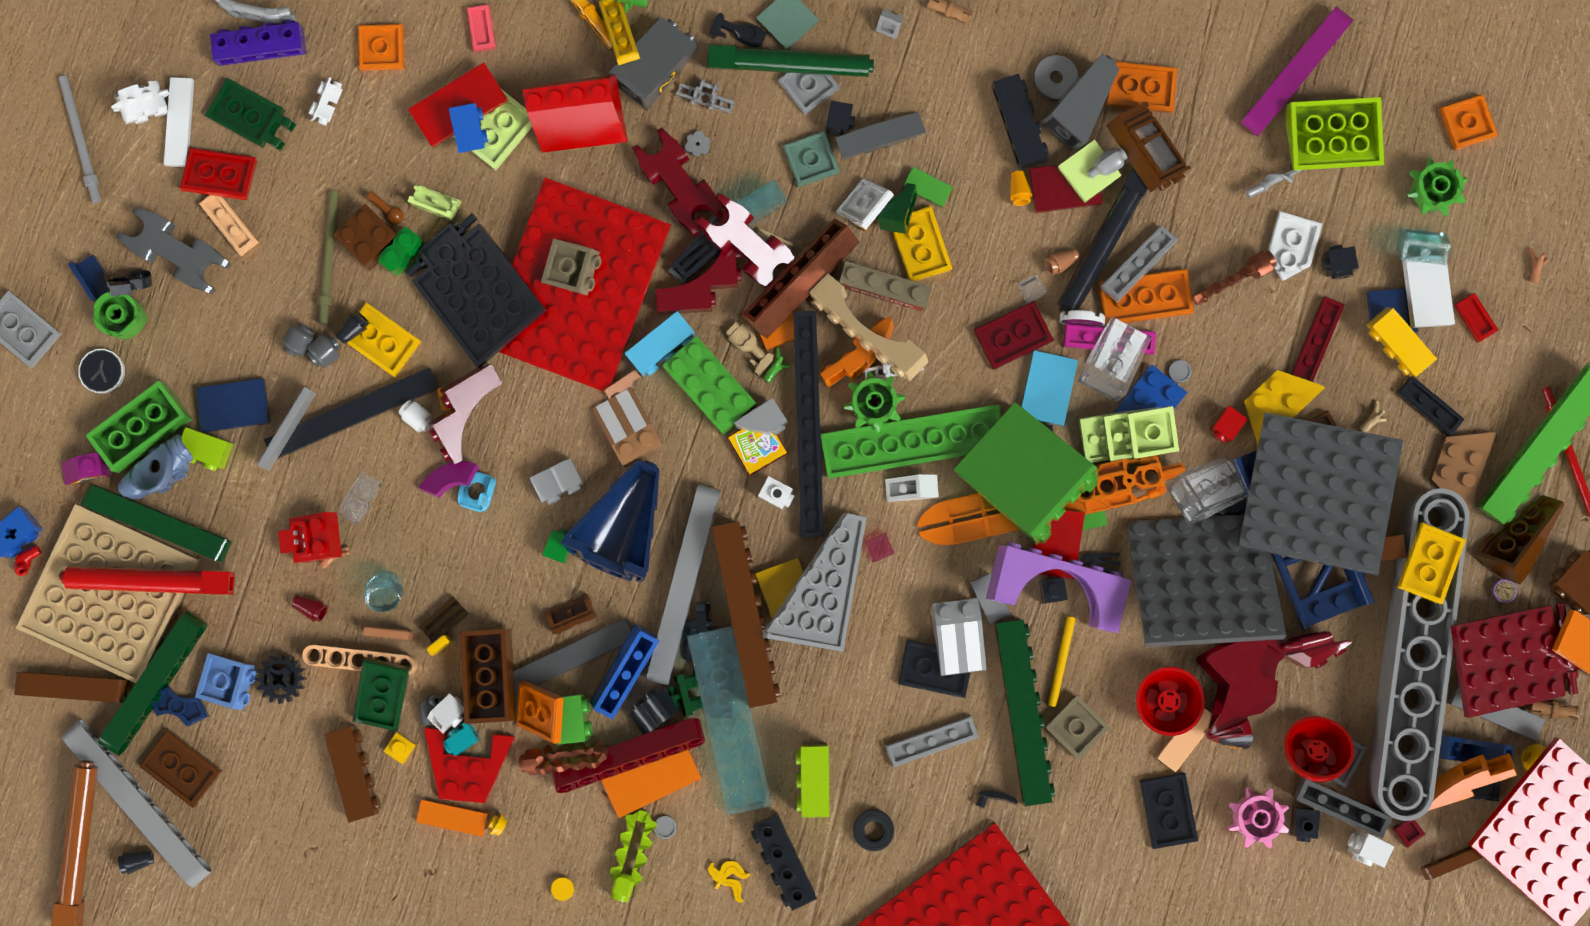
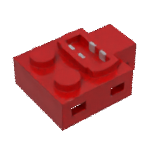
[278,512,342,563]

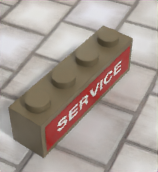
[839,261,932,313]

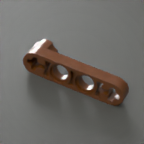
[1420,846,1483,880]

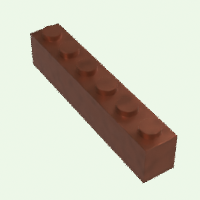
[742,218,860,338]

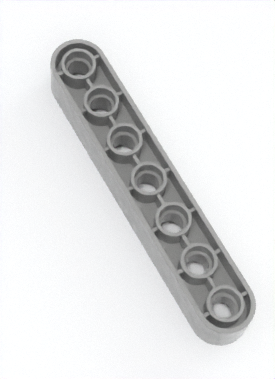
[1366,488,1470,821]

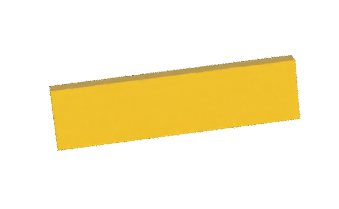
[598,0,640,65]

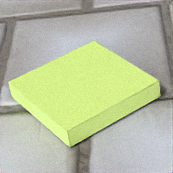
[1058,140,1121,203]

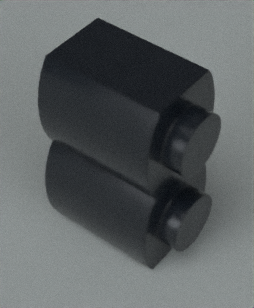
[628,688,679,735]

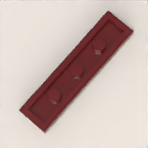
[1290,296,1345,382]

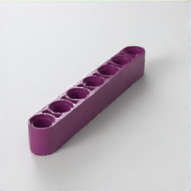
[1241,6,1354,137]

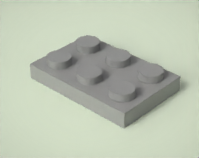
[0,290,62,368]

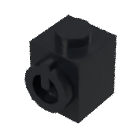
[1321,245,1359,280]

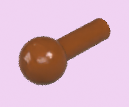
[366,191,404,225]

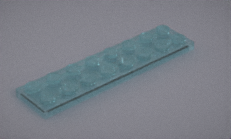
[687,626,772,816]

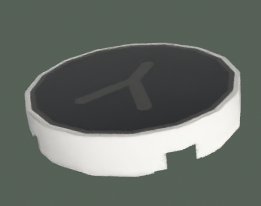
[1060,310,1106,327]
[79,349,125,394]

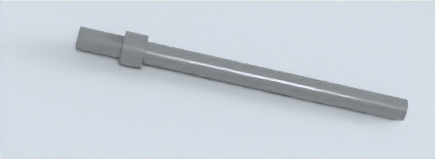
[58,76,101,204]

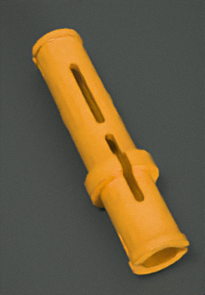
[570,0,613,51]

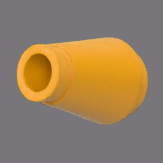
[1010,171,1032,206]

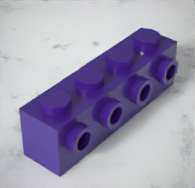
[210,20,307,66]

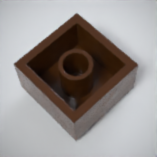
[333,204,396,271]

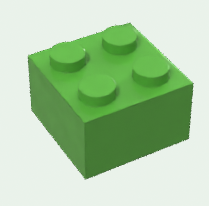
[558,694,593,744]

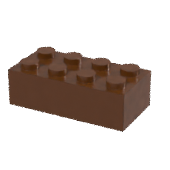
[460,629,516,724]

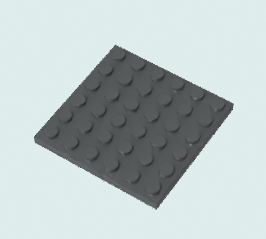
[1238,412,1403,575]
[1126,514,1286,647]

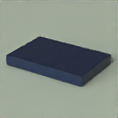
[196,378,270,433]

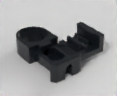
[104,270,152,296]

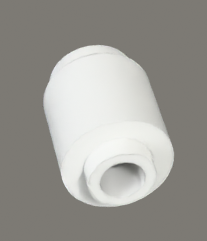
[399,400,433,433]

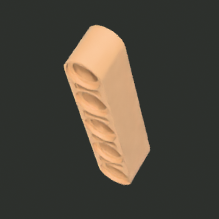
[302,645,418,675]

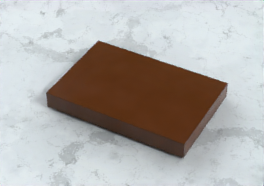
[139,729,223,808]

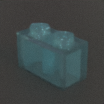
[737,180,787,227]
[1397,229,1451,265]

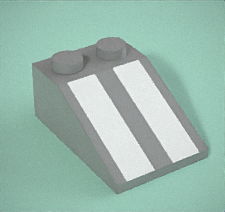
[931,598,986,676]

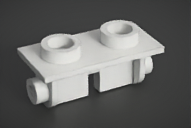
[309,77,343,126]

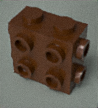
[1548,550,1590,615]

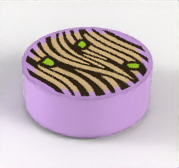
[1491,580,1517,603]

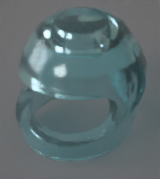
[363,571,404,612]

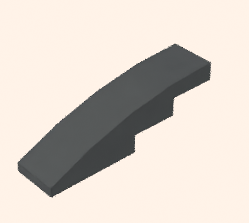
[835,112,926,160]

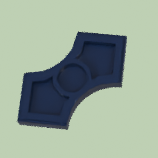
[152,685,210,727]

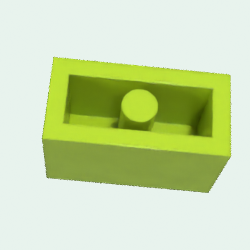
[181,427,234,471]

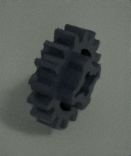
[255,654,307,704]

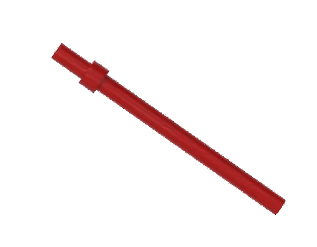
[1541,386,1590,517]

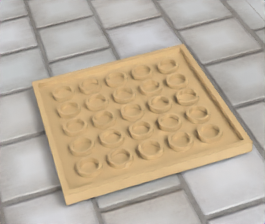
[16,504,200,683]

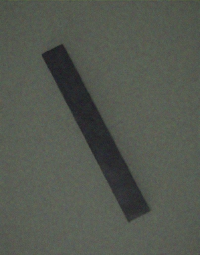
[264,367,439,459]

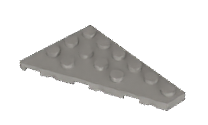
[763,513,867,652]

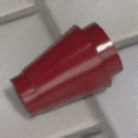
[291,595,328,622]

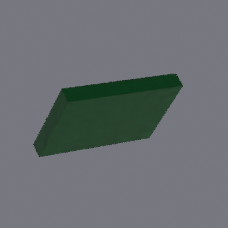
[353,657,410,731]

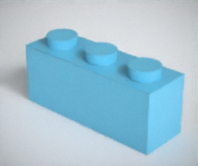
[625,311,695,377]

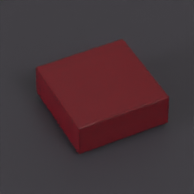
[1392,820,1426,848]

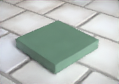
[756,0,819,50]
[783,131,840,188]

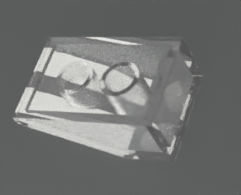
[1078,317,1151,402]
[1166,456,1247,525]

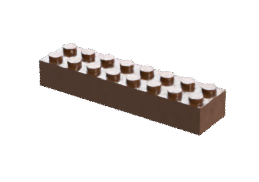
[712,521,781,708]

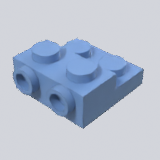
[195,653,257,710]

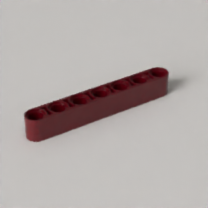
[551,718,705,793]

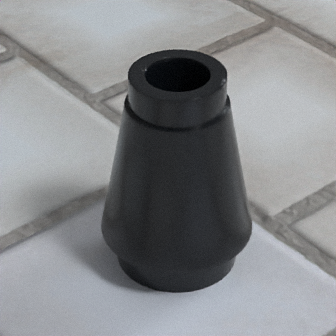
[336,311,370,344]
[118,850,154,875]

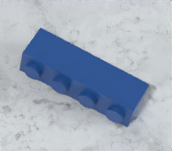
[590,624,659,720]

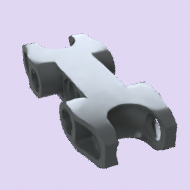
[116,206,231,295]

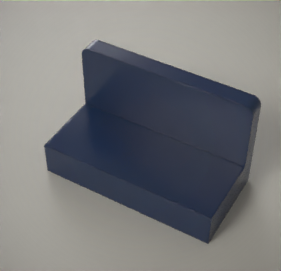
[68,254,109,302]

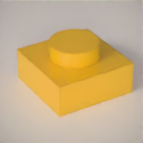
[383,732,417,764]

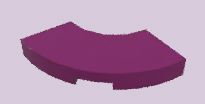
[418,461,480,498]

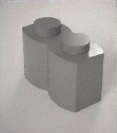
[530,458,584,505]

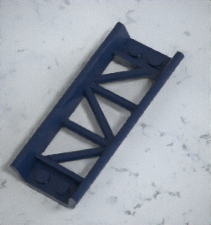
[1233,451,1374,630]

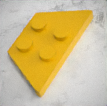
[1244,370,1325,446]

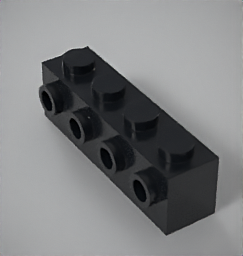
[751,813,817,911]

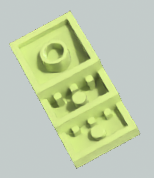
[1078,406,1179,463]

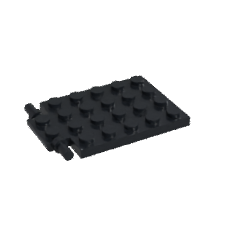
[405,213,547,368]

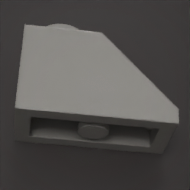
[734,398,787,435]

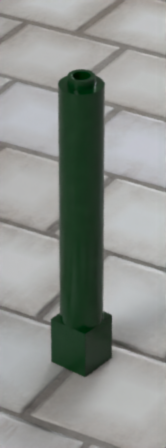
[708,45,874,77]

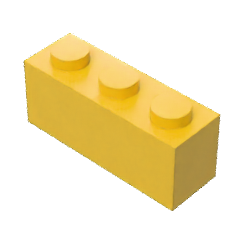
[1367,307,1437,377]

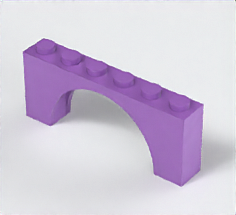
[986,542,1131,633]

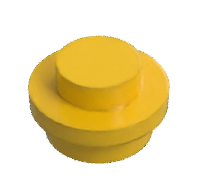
[488,813,508,836]

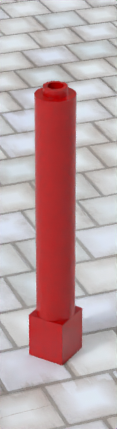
[61,566,235,595]

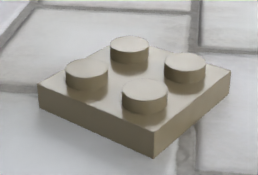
[1045,695,1110,760]

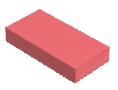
[467,4,496,53]

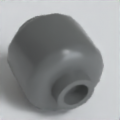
[282,322,316,357]
[306,334,341,368]

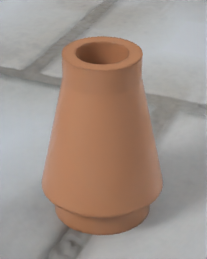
[1045,249,1080,275]

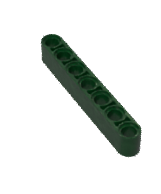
[80,483,232,563]
[98,611,208,756]

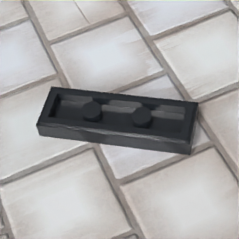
[1396,376,1465,437]

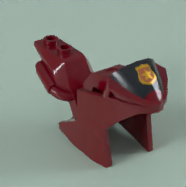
[1196,631,1352,750]

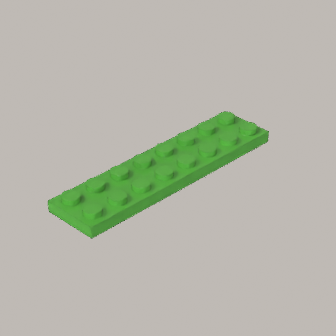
[820,404,1001,479]

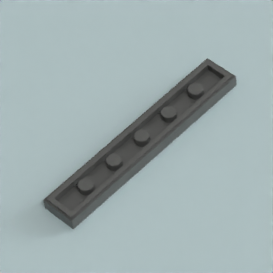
[514,619,632,696]

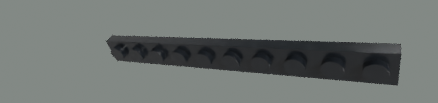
[793,311,824,537]

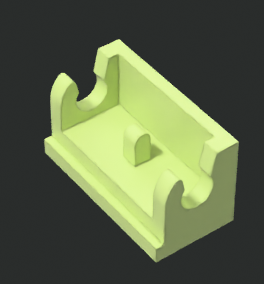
[408,184,462,222]

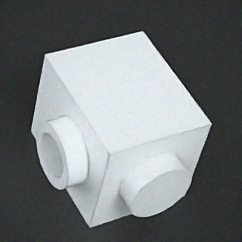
[758,476,794,510]
[427,693,464,734]

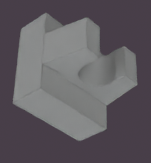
[876,9,904,39]

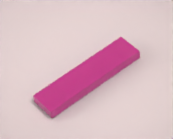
[1064,324,1156,355]

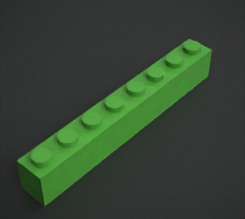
[1476,362,1590,524]

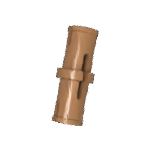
[927,0,973,24]
[1529,700,1580,721]

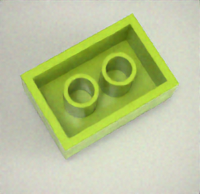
[796,744,830,817]

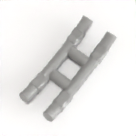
[215,0,297,25]

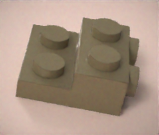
[541,239,601,296]

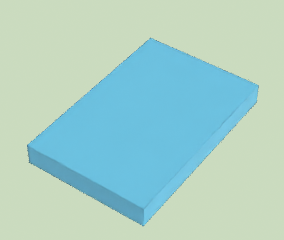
[1021,350,1078,426]

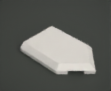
[1268,211,1322,281]

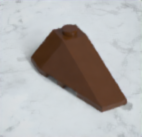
[1474,495,1564,585]

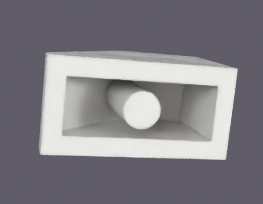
[885,475,939,502]

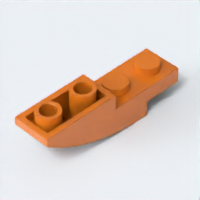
[820,316,894,388]
[1429,754,1517,810]

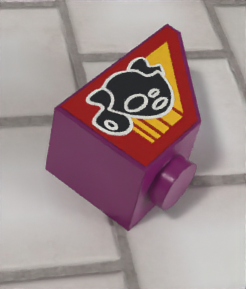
[61,452,111,485]

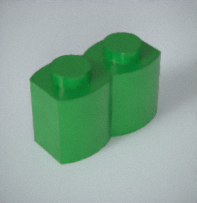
[378,227,424,276]

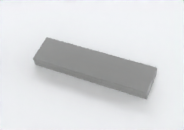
[1100,225,1178,303]
[257,387,317,471]
[1449,683,1545,741]
[885,716,979,767]

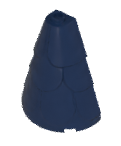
[561,460,660,582]

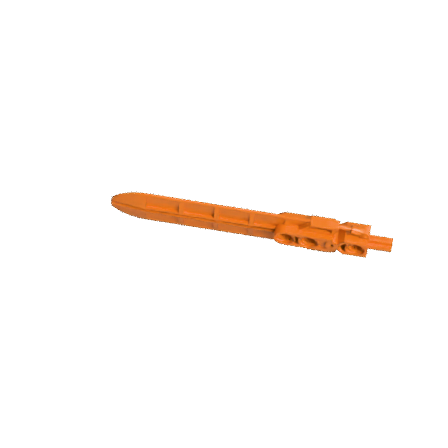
[917,455,1186,545]

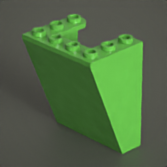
[954,402,1098,545]

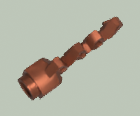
[1192,250,1277,305]
[519,739,608,776]

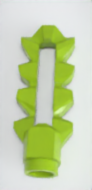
[610,810,658,903]

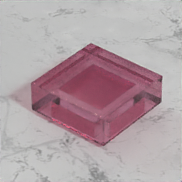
[865,533,895,563]

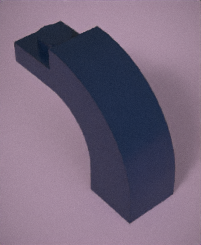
[1439,735,1514,762]

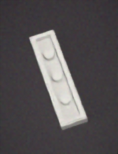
[164,77,194,167]

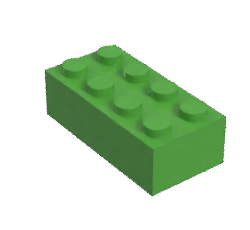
[662,336,757,436]
[85,381,193,474]

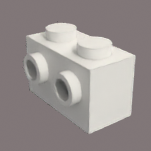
[1347,830,1394,868]

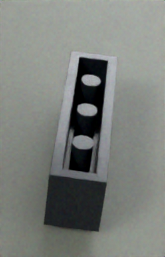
[991,74,1049,170]

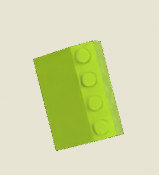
[1285,97,1384,171]

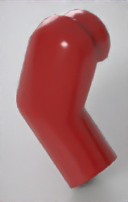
[14,545,42,576]

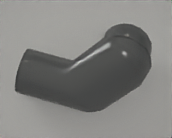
[419,693,442,725]

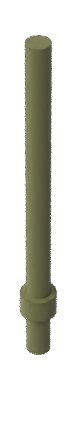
[318,191,339,324]

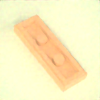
[199,195,259,256]
[1156,708,1211,772]

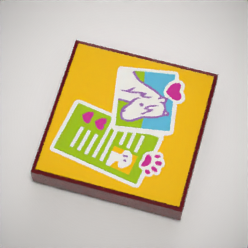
[727,429,788,476]

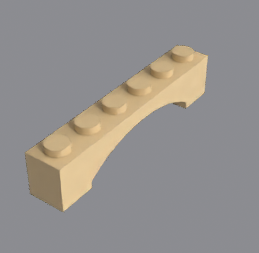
[809,274,928,381]

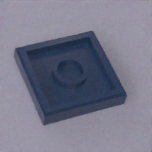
[1366,288,1418,333]

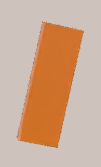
[416,799,489,837]

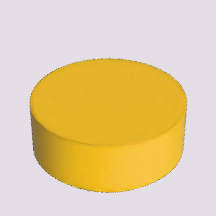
[551,877,575,901]

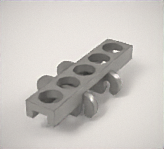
[676,78,735,114]

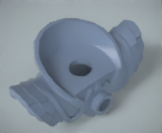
[118,434,193,499]

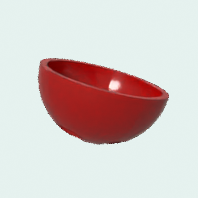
[1136,667,1205,736]
[1284,716,1354,782]

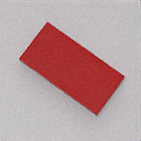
[408,62,508,148]

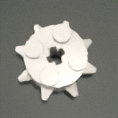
[111,81,170,124]

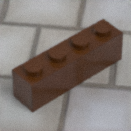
[324,725,381,823]

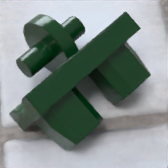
[667,674,703,717]

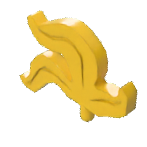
[708,861,750,903]

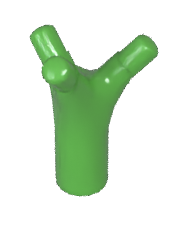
[763,348,790,383]

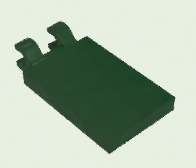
[204,78,297,151]

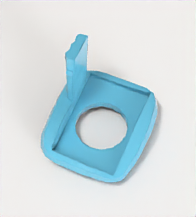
[458,472,496,512]

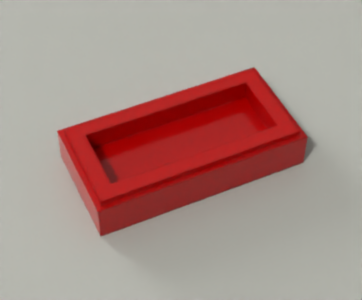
[1453,292,1499,343]

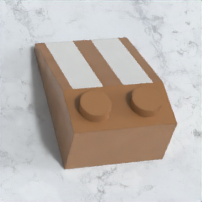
[592,387,664,468]

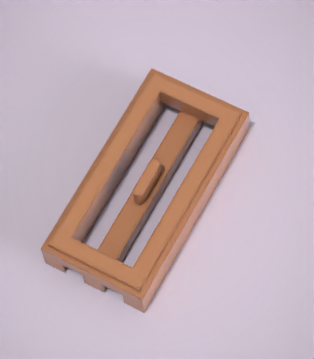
[363,626,414,640]

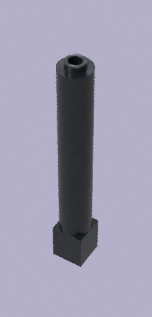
[1057,167,1147,315]

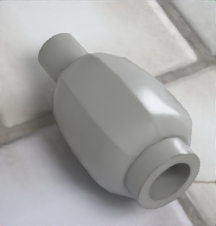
[1087,147,1128,178]

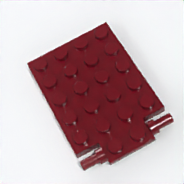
[1450,603,1580,718]

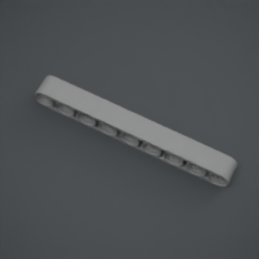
[646,484,721,686]
[61,719,212,888]

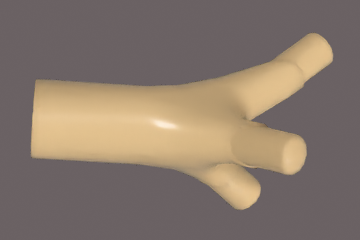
[1358,401,1387,433]

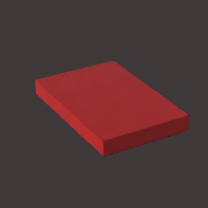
[179,148,257,200]
[1033,509,1085,579]

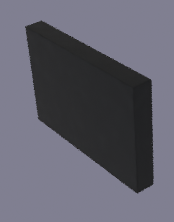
[898,640,970,698]
[1139,772,1198,849]

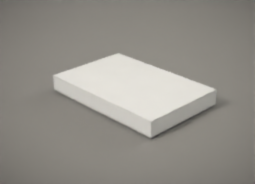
[1402,258,1455,328]

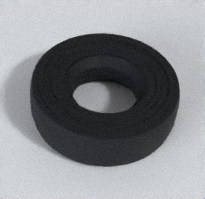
[853,809,894,851]

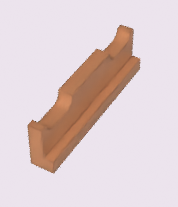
[604,369,641,399]

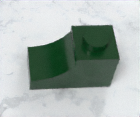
[876,183,917,234]

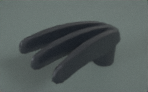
[1081,553,1121,572]
[976,791,1017,808]

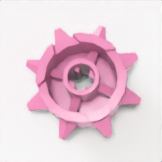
[1228,787,1289,848]

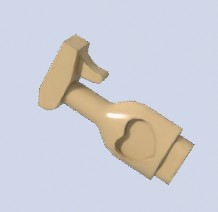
[725,322,774,376]

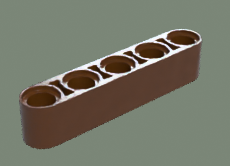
[14,672,128,703]

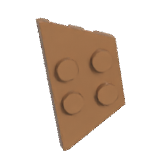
[1429,432,1496,511]

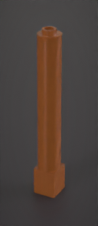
[51,760,98,926]

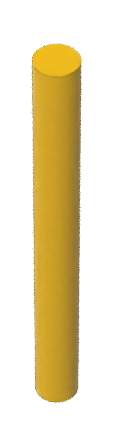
[1047,616,1076,707]

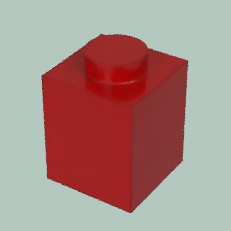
[1209,406,1248,443]

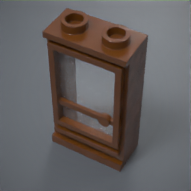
[1106,101,1191,193]

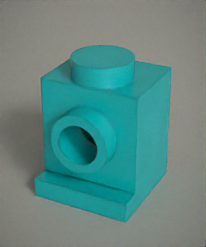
[443,723,481,756]

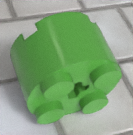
[93,292,147,340]

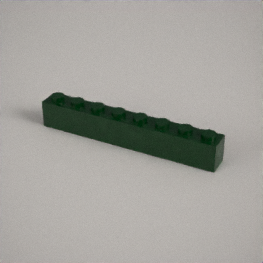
[994,619,1055,807]

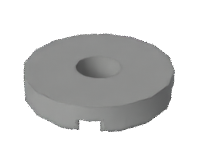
[1034,55,1079,101]

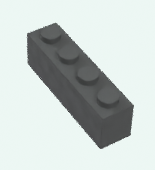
[1292,776,1392,838]

